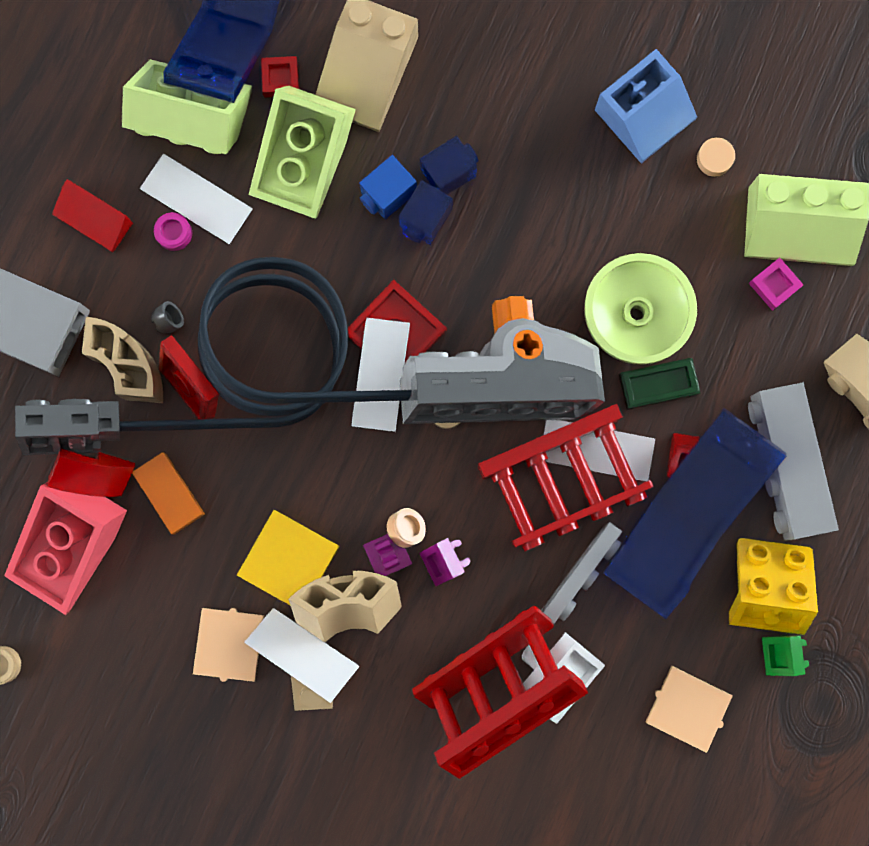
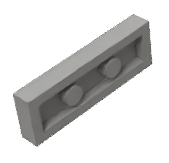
[541,522,622,624]

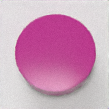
[154,212,192,251]

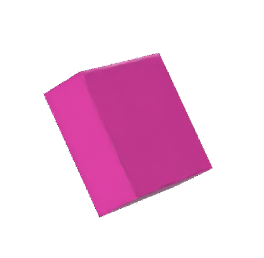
[749,257,803,311]

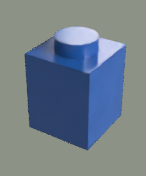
[359,154,417,219]

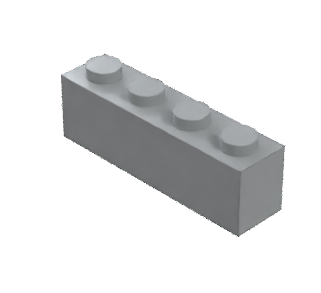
[748,382,839,540]

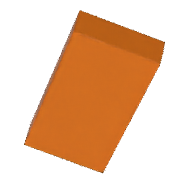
[132,452,205,535]

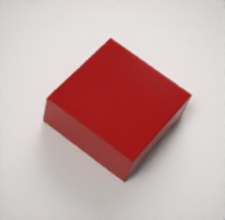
[261,56,300,98]

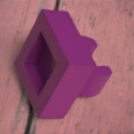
[363,534,412,576]
[419,538,471,586]

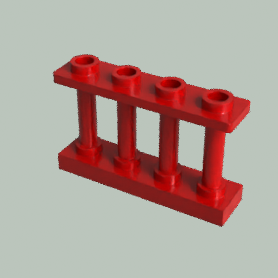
[478,404,654,552]
[412,606,588,779]

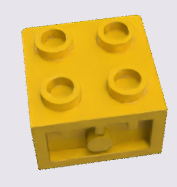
[729,538,818,635]

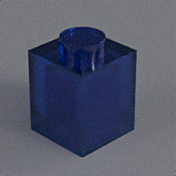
[420,136,479,199]
[399,180,453,245]

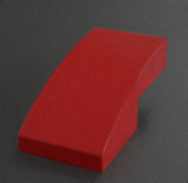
[47,448,135,497]

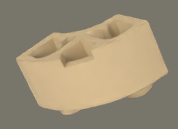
[82,317,163,403]
[824,334,869,429]
[288,571,402,642]

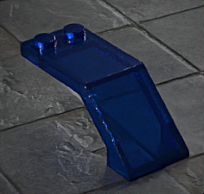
[163,0,280,103]
[604,408,787,619]

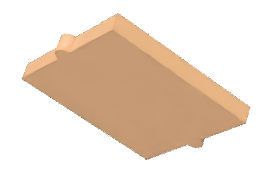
[193,608,264,682]
[645,665,733,753]

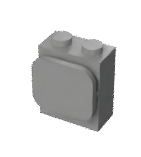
[0,268,90,377]

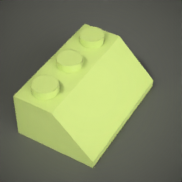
[122,59,252,154]
[744,174,869,266]

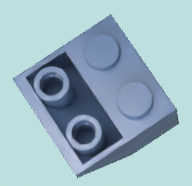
[595,49,697,164]

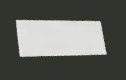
[140,154,253,244]
[351,318,410,432]
[544,420,655,482]
[244,608,359,703]

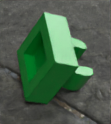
[762,636,809,676]

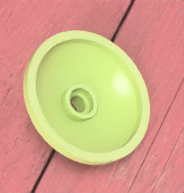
[584,253,697,365]

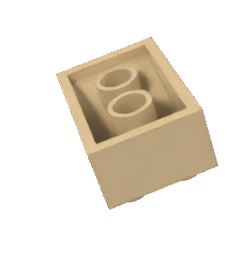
[316,0,418,132]

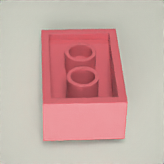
[4,482,127,615]

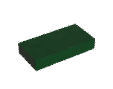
[619,358,700,410]

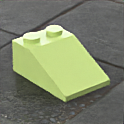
[248,86,356,219]

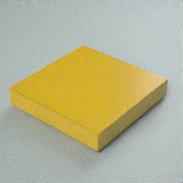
[237,510,340,605]

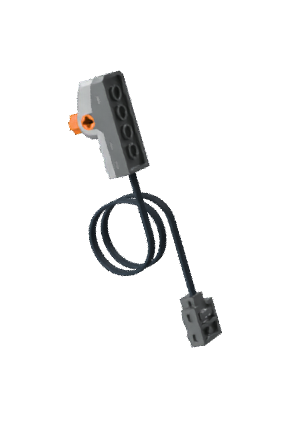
[15,257,605,455]

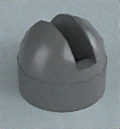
[151,301,184,334]

